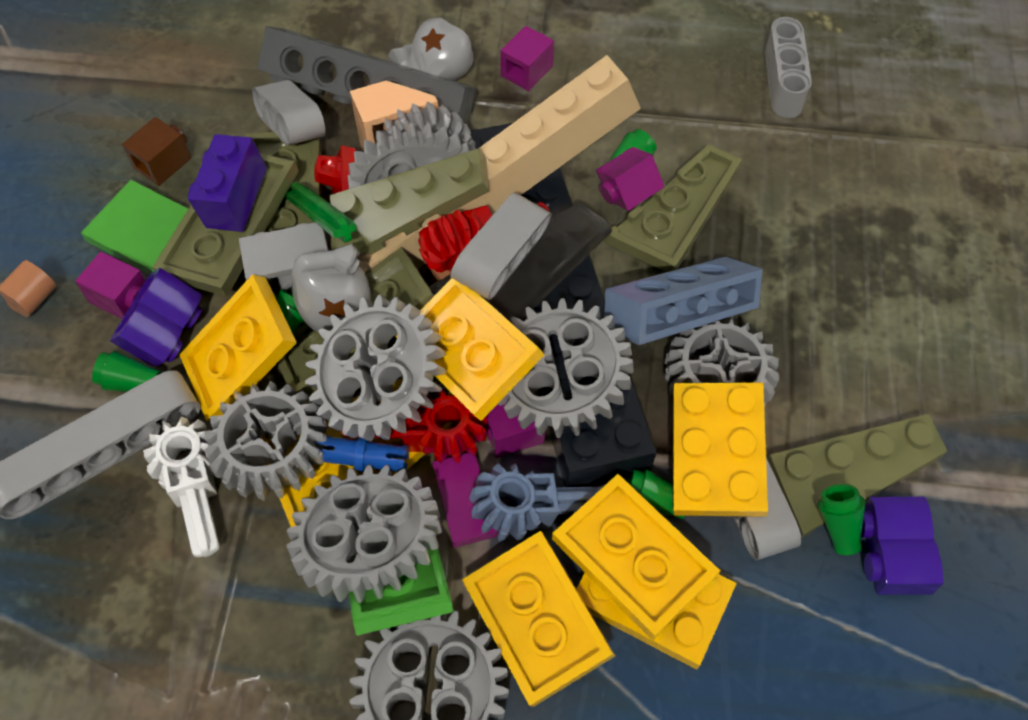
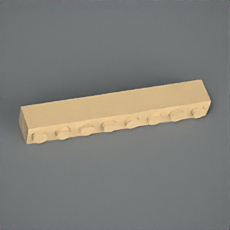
[358,55,641,273]

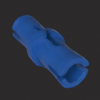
[316,436,409,472]

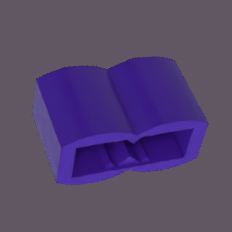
[110,267,202,367]
[861,496,943,595]

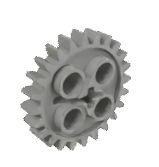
[348,123,470,189]
[305,295,446,441]
[498,298,634,438]
[287,465,442,603]
[350,611,509,720]

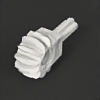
[143,416,220,557]

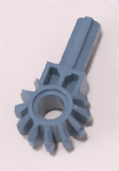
[469,463,603,542]

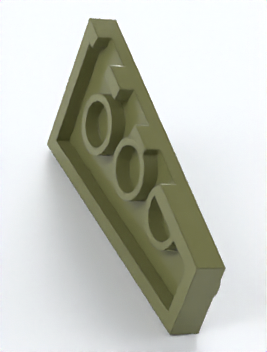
[604,144,742,272]
[330,148,489,255]
[767,413,948,539]

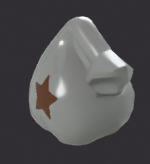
[388,17,473,81]
[292,244,371,333]

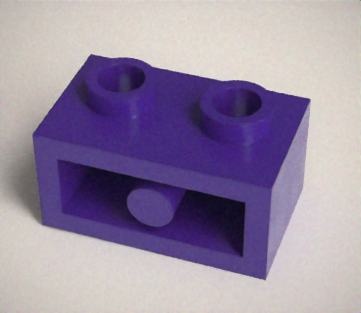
[188,134,267,232]

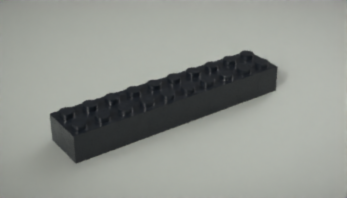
[470,123,656,487]

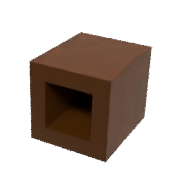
[122,117,191,186]

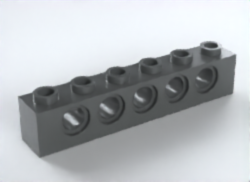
[257,26,477,124]

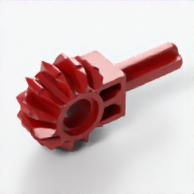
[418,202,551,273]
[341,387,488,464]

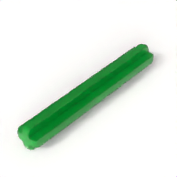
[286,182,357,243]

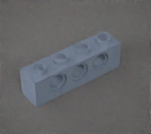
[604,257,763,345]

